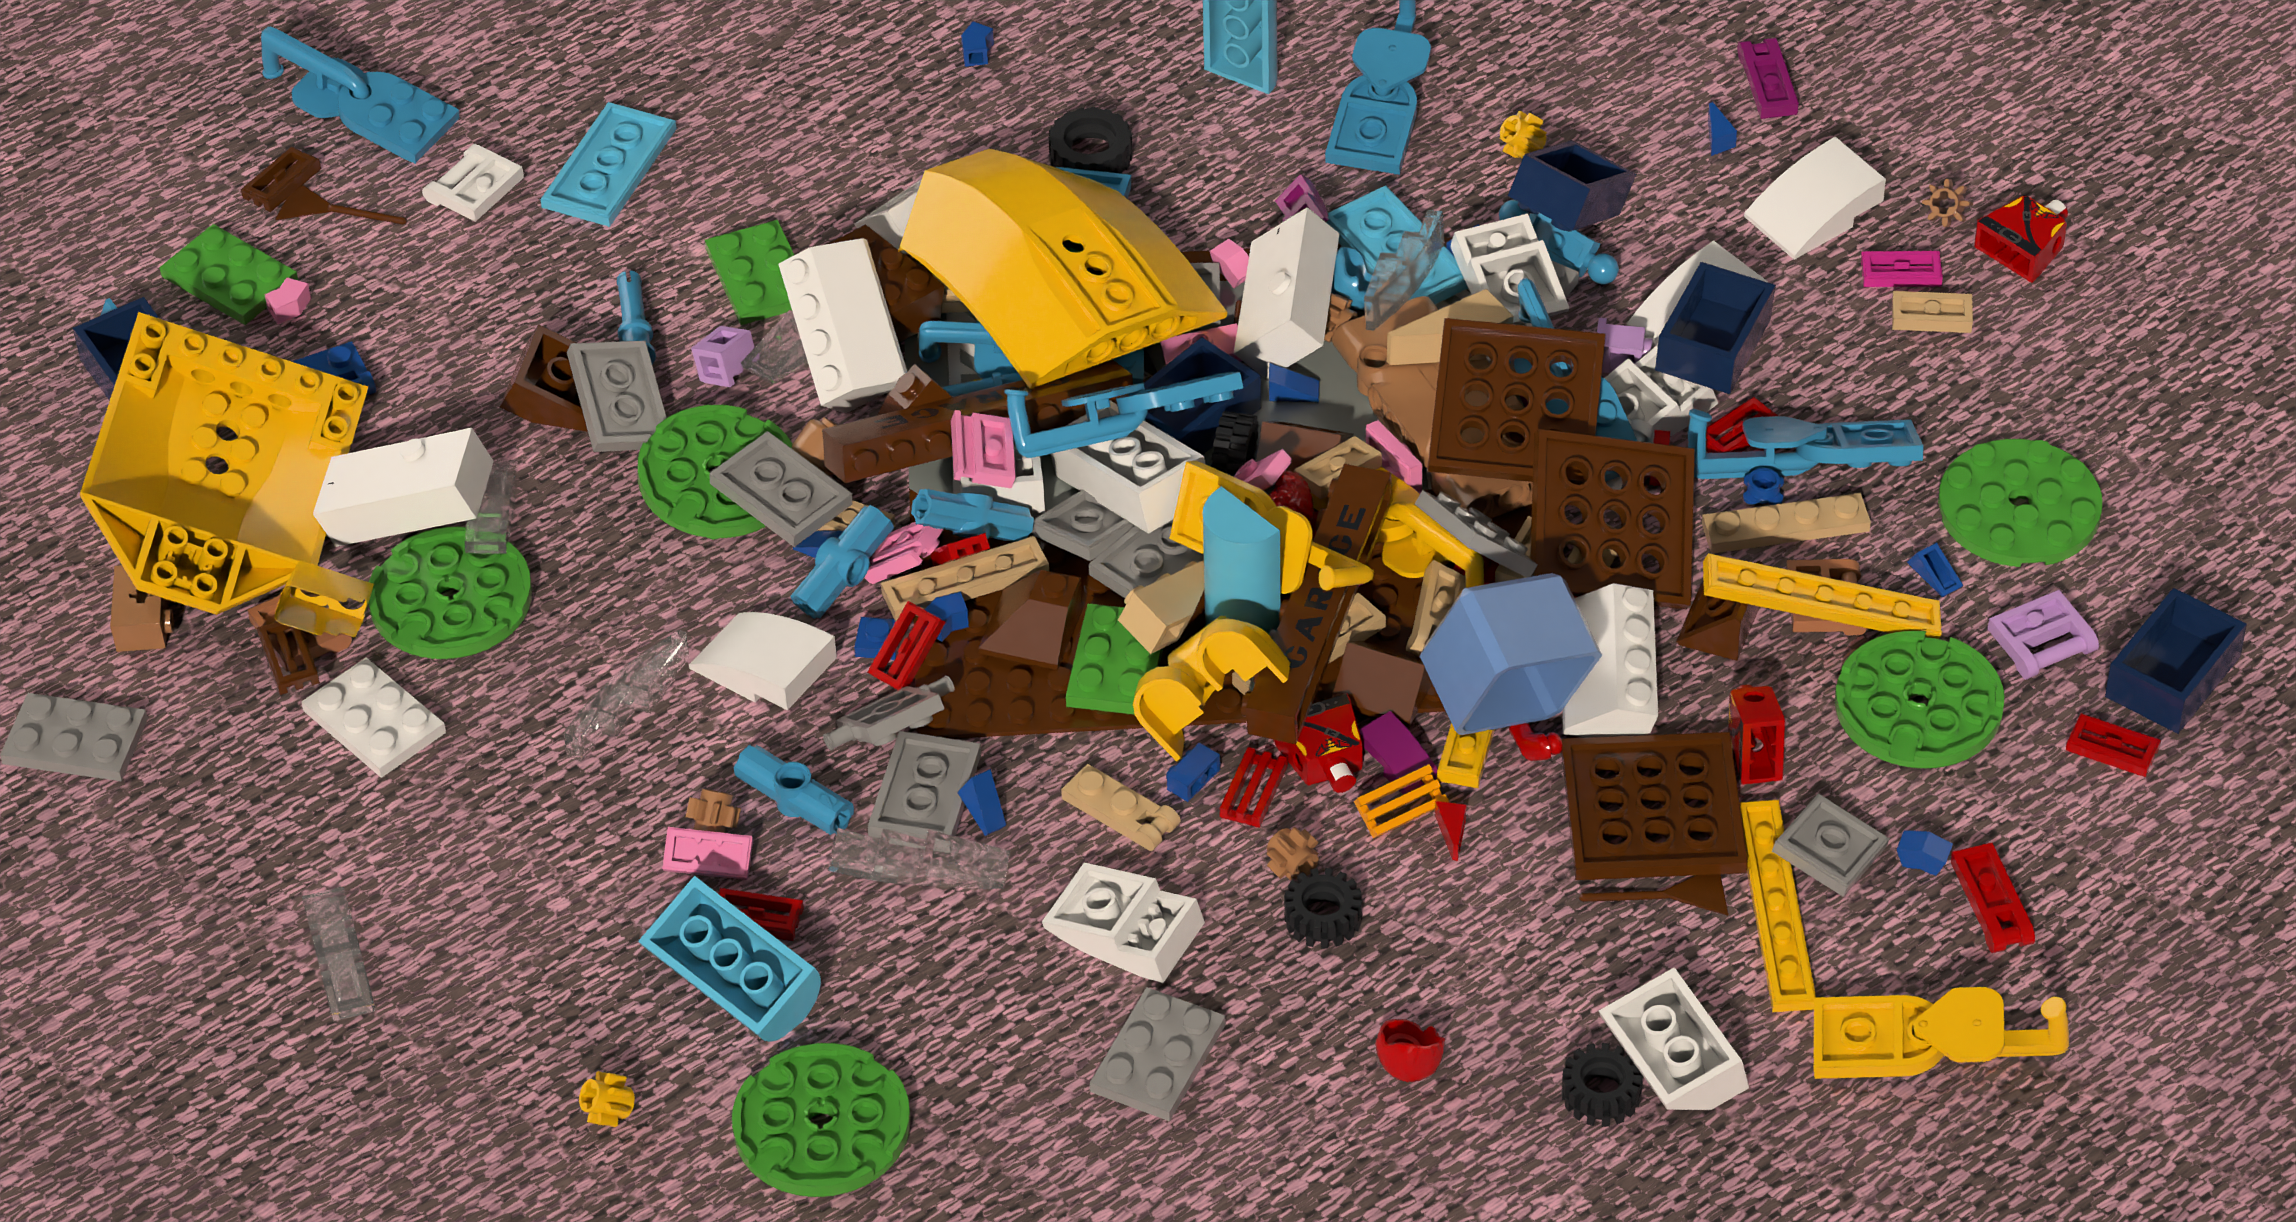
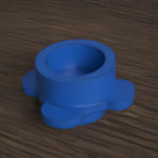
[1743,468,1784,505]

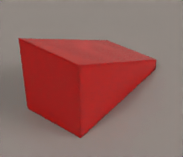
[1435,801,1467,861]

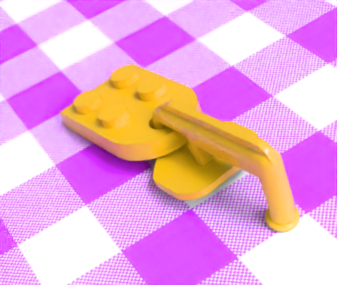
[1169,460,1374,594]
[1311,466,1484,588]
[1813,987,2069,1079]

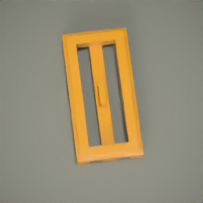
[1354,764,1449,838]

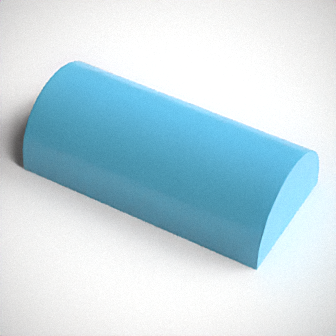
[1203,0,1278,94]
[1203,486,1281,634]
[638,876,821,1042]

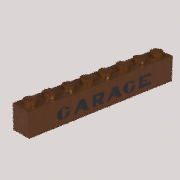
[822,359,1133,483]
[1241,464,1393,744]

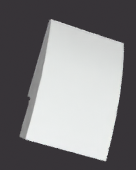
[1744,137,1886,260]
[1450,213,1569,325]
[1627,240,1768,348]
[1604,345,1718,443]
[689,612,837,710]
[1042,863,1205,983]

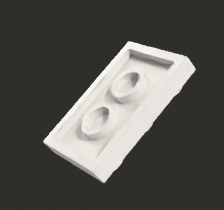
[301,657,446,778]

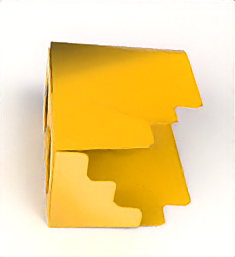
[274,560,374,637]

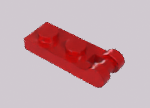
[1950,843,2035,953]

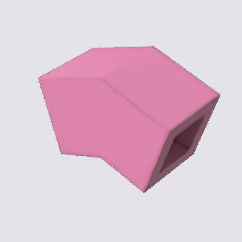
[1210,239,1249,288]
[265,278,311,324]

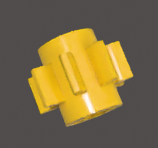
[1500,111,1547,159]
[579,1071,635,1127]

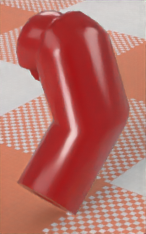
[1509,723,1563,761]

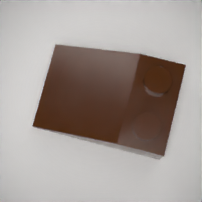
[500,324,588,432]

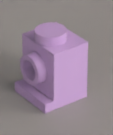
[1597,318,1653,373]
[691,326,757,387]

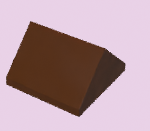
[1676,560,1764,661]
[1332,641,1432,728]

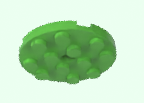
[637,405,792,539]
[1938,439,2103,567]
[368,527,532,659]
[1835,631,2004,768]
[732,1043,910,1197]

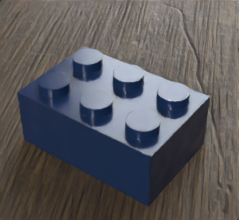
[1508,140,1637,232]
[1655,262,1776,394]
[73,297,160,401]
[1144,337,1261,455]
[2105,588,2247,734]

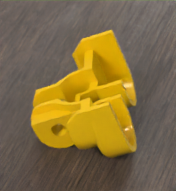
[1133,616,1290,762]

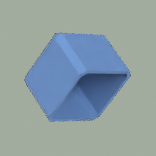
[1420,573,1602,735]

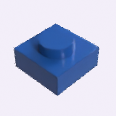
[854,617,899,660]

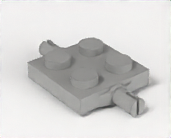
[823,676,955,750]

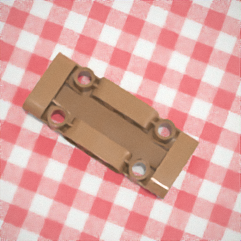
[1332,296,1533,518]

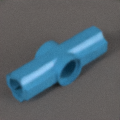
[911,489,1034,542]
[790,505,894,619]
[734,744,854,835]

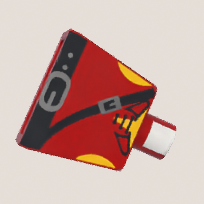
[1974,196,2068,283]
[1728,684,1785,785]
[1273,694,1362,793]

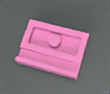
[951,410,1016,488]
[864,522,943,584]

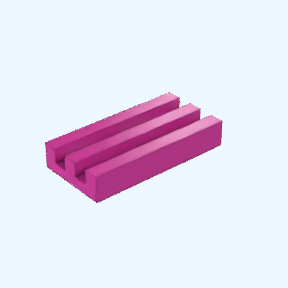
[1861,251,1943,287]

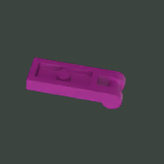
[1737,37,1799,119]

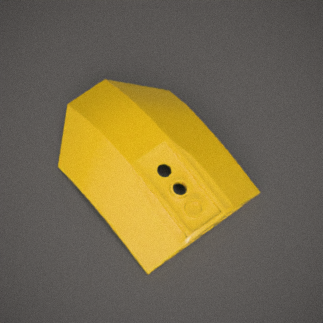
[898,149,1228,389]
[80,312,368,615]

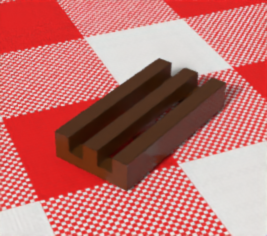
[241,147,322,212]
[257,622,320,695]

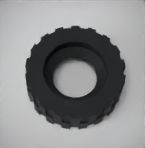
[1048,107,1133,174]

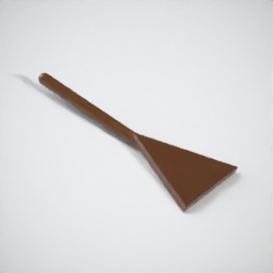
[275,185,407,225]
[1579,874,1728,916]

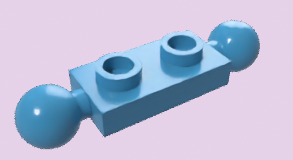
[1499,200,1619,285]

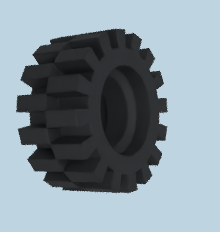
[1211,411,1259,477]
[1284,868,1362,949]
[1561,1043,1643,1127]

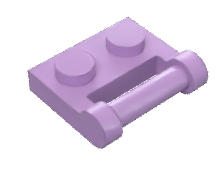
[1988,590,2099,680]

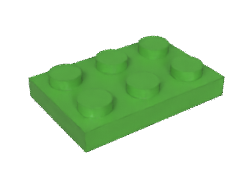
[705,220,794,325]
[159,224,298,325]
[1066,604,1164,715]

